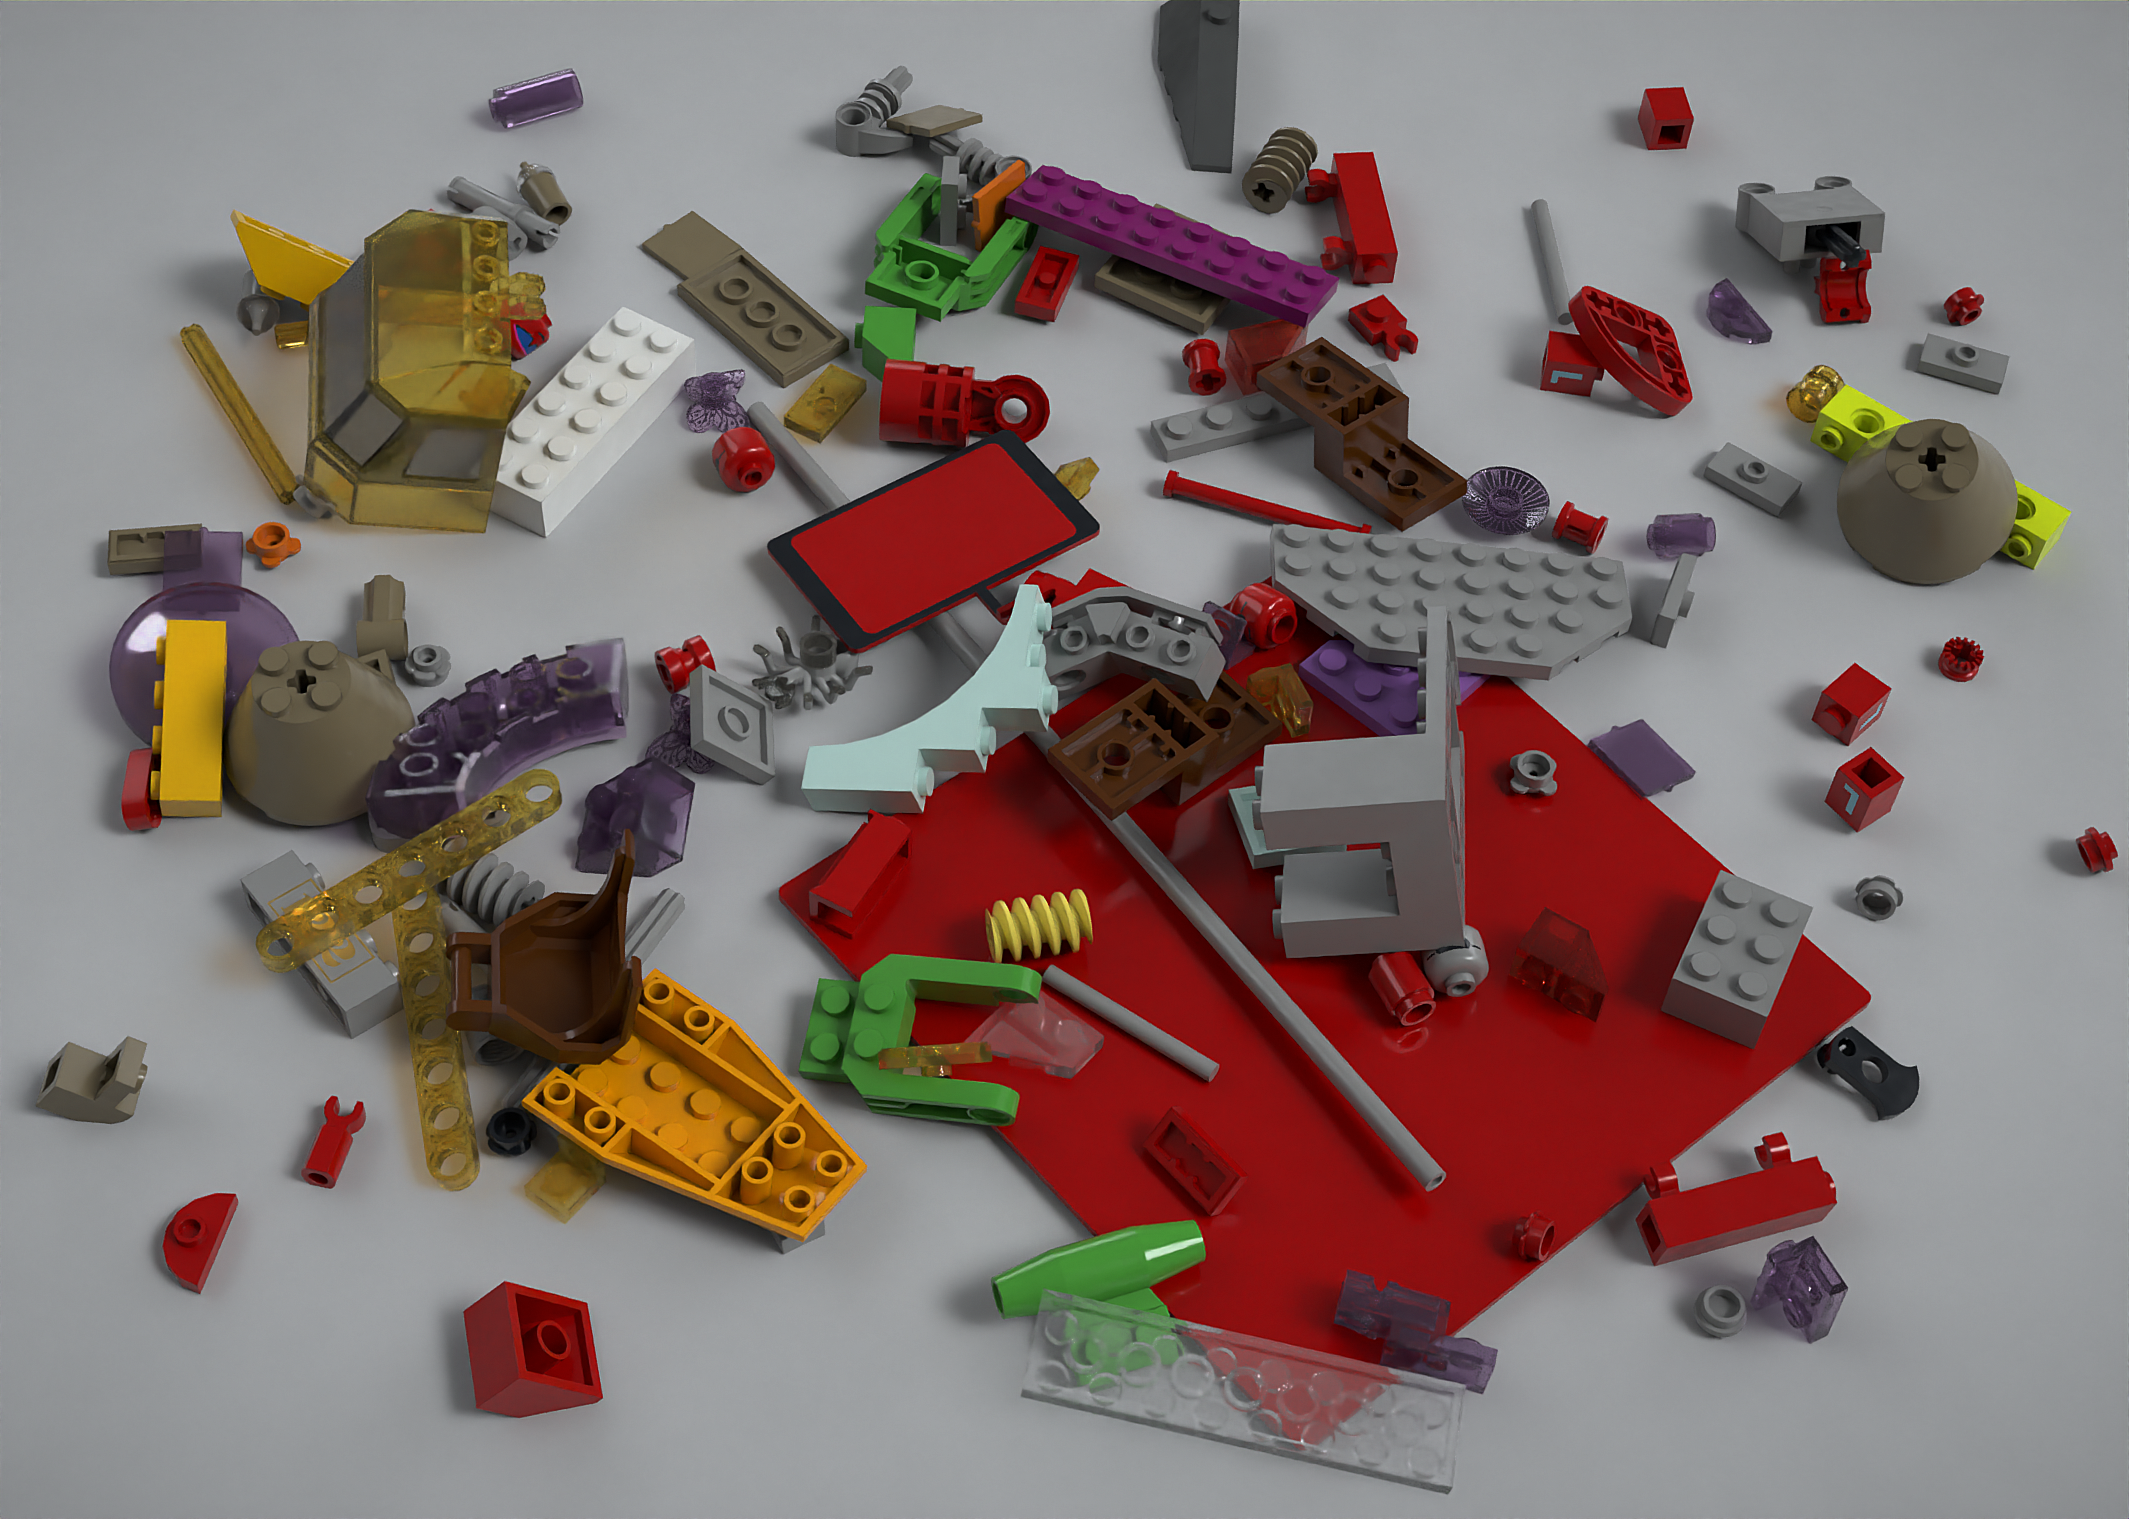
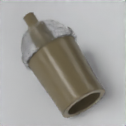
[516,161,572,226]

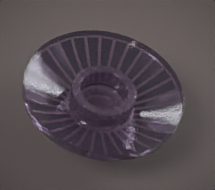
[1462,466,1550,535]

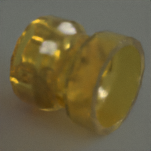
[1786,365,1845,423]

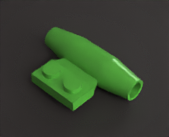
[991,1220,1206,1389]

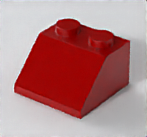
[463,1281,603,1418]

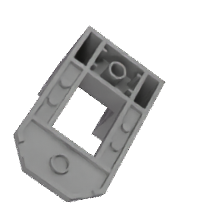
[1252,606,1465,958]

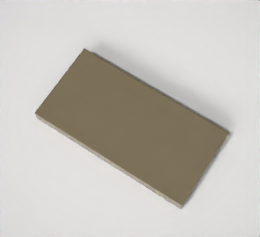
[677,248,849,389]

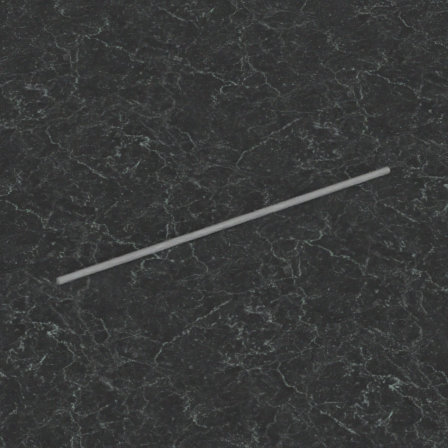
[746,402,1446,1191]

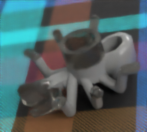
[752,615,873,710]

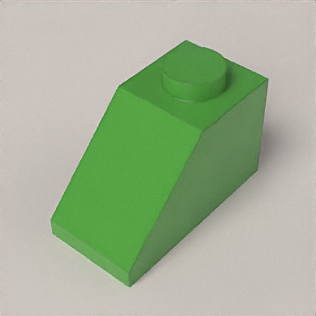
[854,306,916,382]

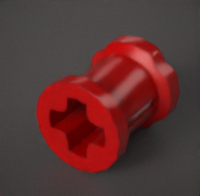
[1182,338,1227,396]
[1552,501,1609,554]

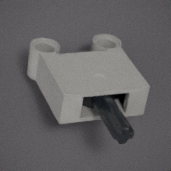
[1735,176,1885,275]

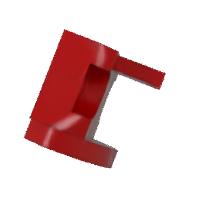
[1814,249,1872,323]

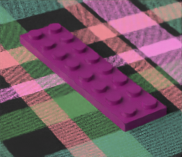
[1004,165,1340,328]

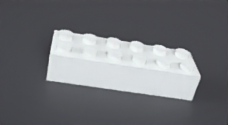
[468,307,697,538]

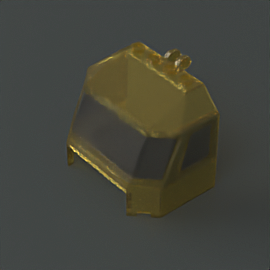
[303,209,546,534]

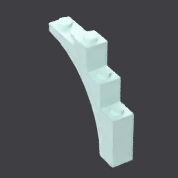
[801,584,1058,814]

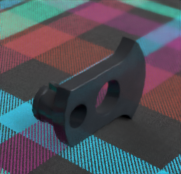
[1817,1026,1919,1121]

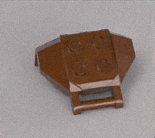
[445,829,643,1065]

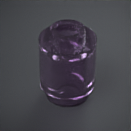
[1646,513,1716,559]

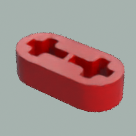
[121,747,162,831]

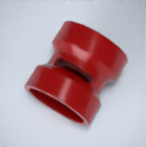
[654,635,716,694]

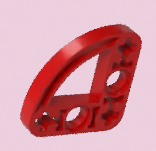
[1568,286,1693,416]

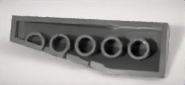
[1157,0,1240,173]

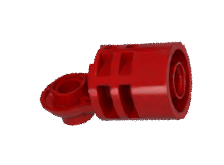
[879,359,1050,448]

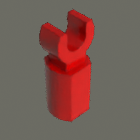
[301,1096,366,1189]

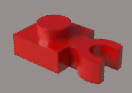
[1348,294,1418,362]

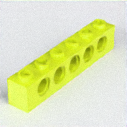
[1810,384,2071,570]

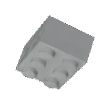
[1661,870,1813,1049]

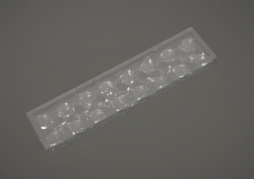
[1020,1288,1466,1495]

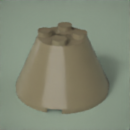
[1837,419,2018,584]
[222,640,417,826]

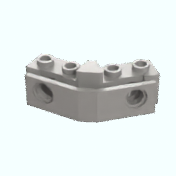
[1042,586,1226,702]

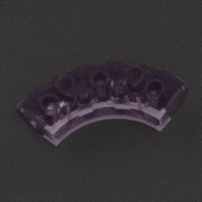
[365,637,629,840]

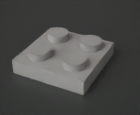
[689,664,775,785]

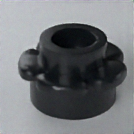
[486,1107,537,1156]

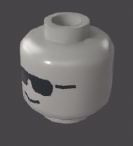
[1419,925,1489,997]

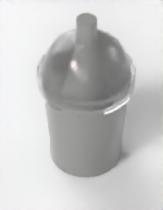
[236,270,280,336]

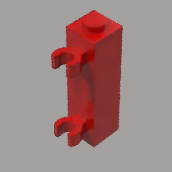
[1305,152,1398,285]
[1635,1132,1837,1267]

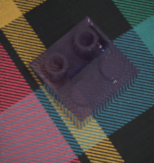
[575,755,695,878]

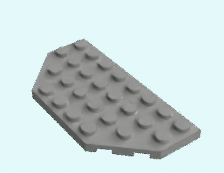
[1270,524,1632,681]

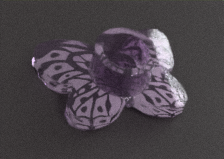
[684,369,750,433]
[645,693,715,774]

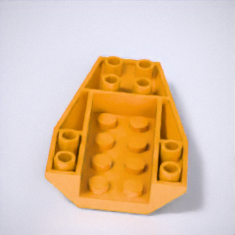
[522,968,867,1242]

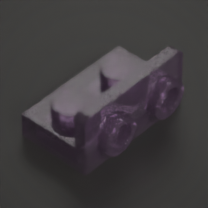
[1750,1236,1848,1344]

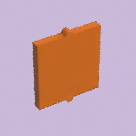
[971,159,1026,252]

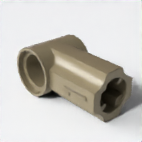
[356,575,408,661]

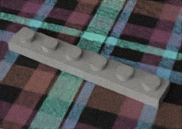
[1150,363,1403,463]

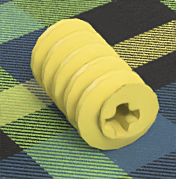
[985,889,1093,963]

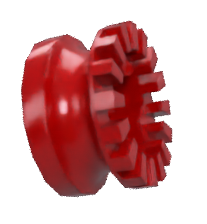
[1938,637,1984,682]

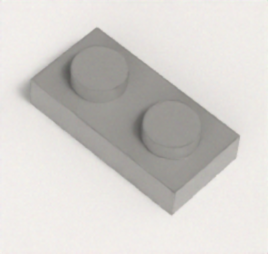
[940,156,967,246]

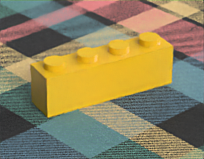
[151,620,228,817]

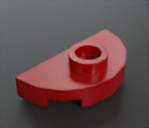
[162,1193,239,1294]

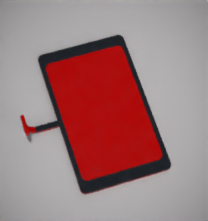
[767,430,1100,653]

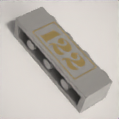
[240,850,405,1039]

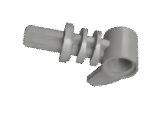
[836,66,914,157]
[929,133,1032,213]

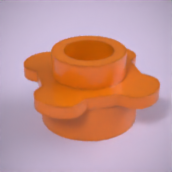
[246,522,301,568]

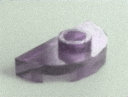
[1706,278,1773,344]

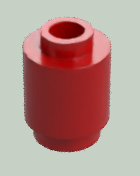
[1368,951,1436,1026]

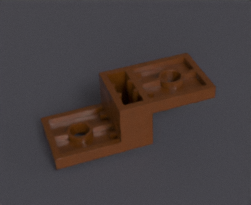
[1257,337,1468,532]
[1047,670,1283,821]

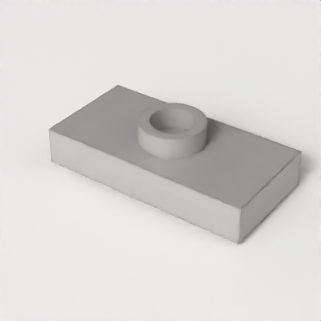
[1916,333,2010,394]
[1703,442,1803,517]
[1650,553,1698,648]

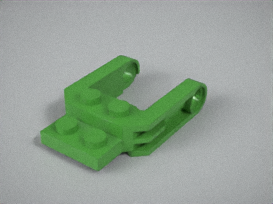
[865,173,1039,322]
[798,954,1042,1126]

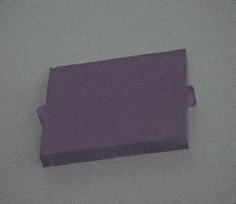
[162,527,243,615]
[1587,719,1696,800]

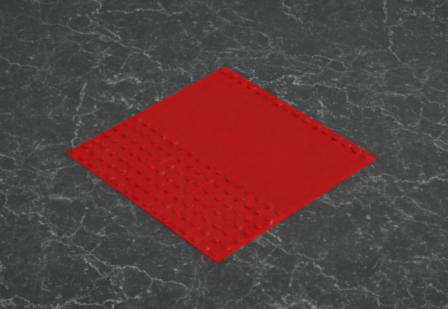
[779,576,1871,1454]

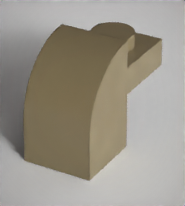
[35,1036,148,1124]

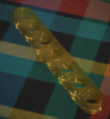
[256,769,562,973]
[390,875,480,1191]

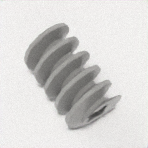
[431,836,545,928]

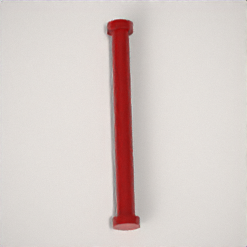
[1163,470,1372,534]

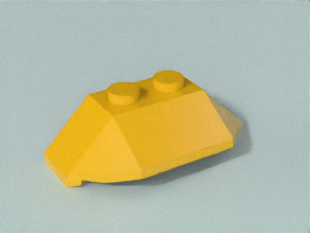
[230,209,399,318]

